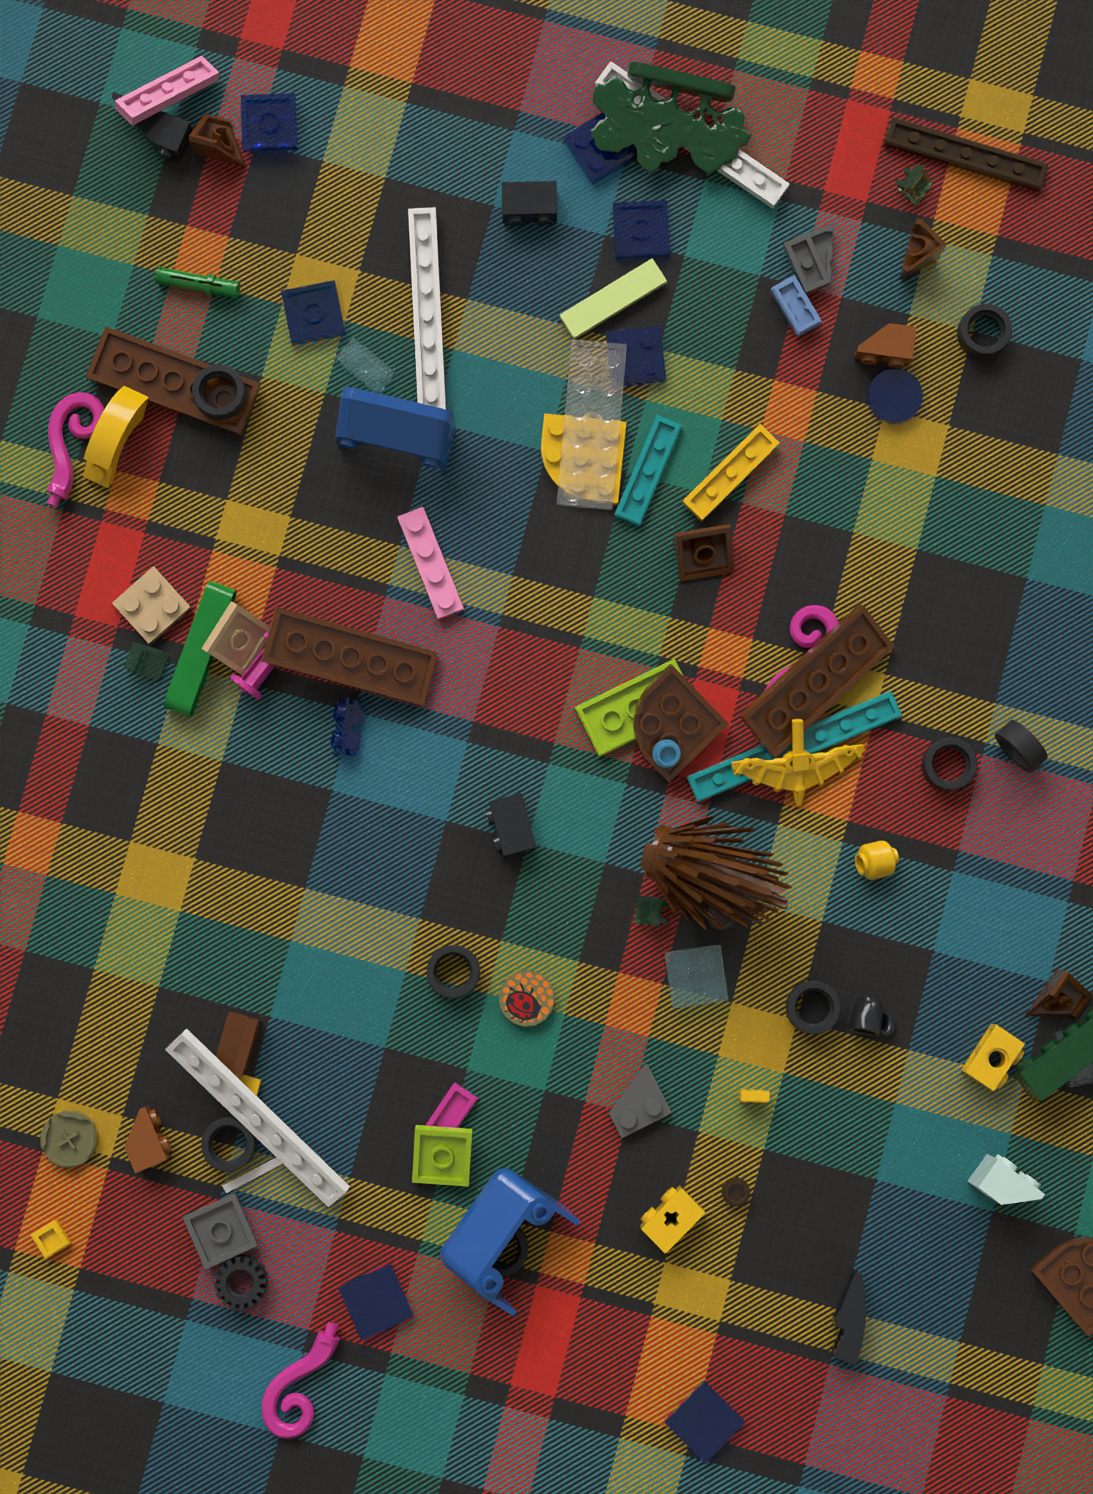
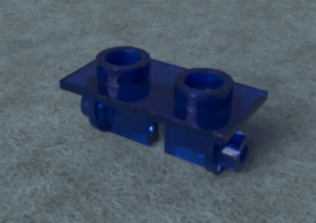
[330,698,363,756]

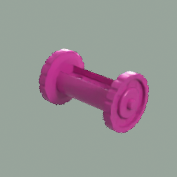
[230,631,275,700]

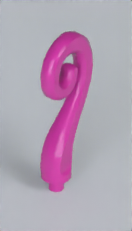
[46,392,105,508]
[764,605,839,691]
[261,1322,340,1439]

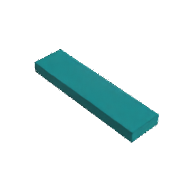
[614,415,682,527]

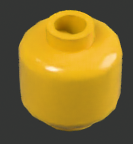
[855,841,899,880]

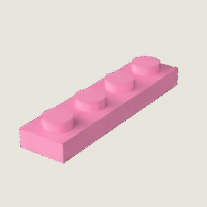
[115,56,219,126]
[398,507,464,620]

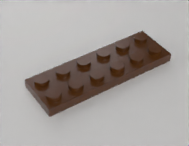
[85,326,261,436]
[739,604,894,758]
[261,607,438,706]

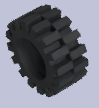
[214,1255,268,1310]

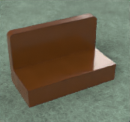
[216,1012,262,1076]

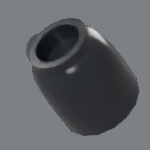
[850,997,896,1037]

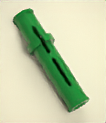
[155,266,240,299]

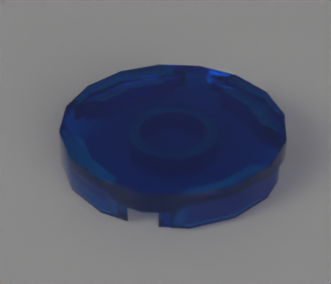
[867,368,923,424]

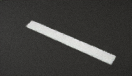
[223,1157,283,1193]

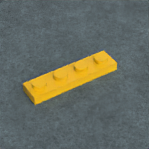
[682,424,780,522]

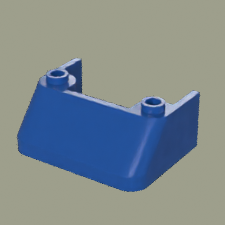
[335,387,456,472]
[440,1168,580,1316]

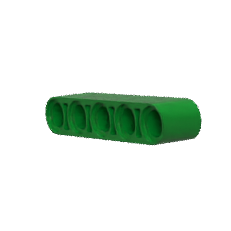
[164,581,237,717]

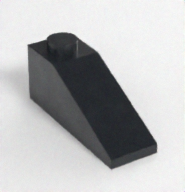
[112,92,193,161]

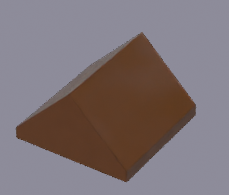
[672,524,734,582]

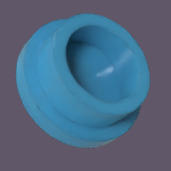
[652,740,681,768]

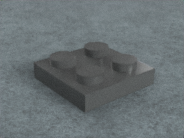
[183,1192,259,1270]

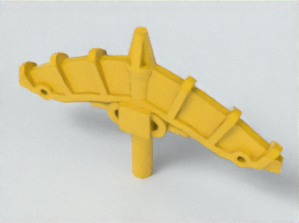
[731,719,864,806]

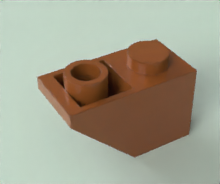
[854,323,917,368]
[124,1105,172,1173]

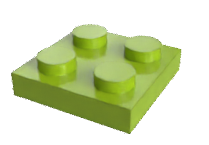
[412,1125,473,1187]

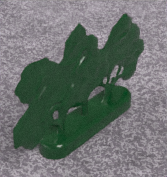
[590,62,751,174]

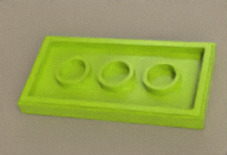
[575,659,683,757]

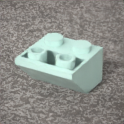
[967,1154,1045,1205]

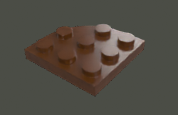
[633,664,729,782]
[1030,1237,1093,1337]

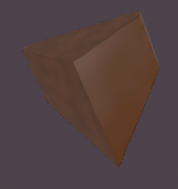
[189,113,247,168]
[899,218,947,279]
[1025,970,1093,1018]

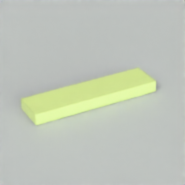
[559,258,667,340]

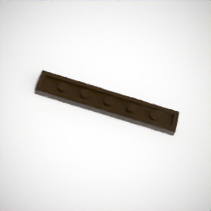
[883,117,1049,192]

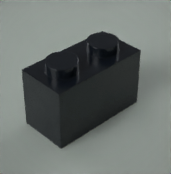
[502,181,557,226]
[485,793,536,857]

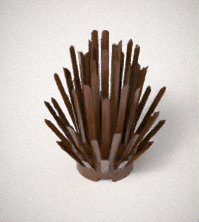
[641,815,792,931]

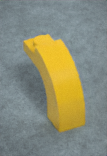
[83,386,149,488]

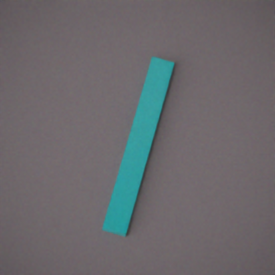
[686,691,902,803]

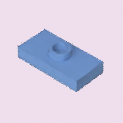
[770,275,822,337]

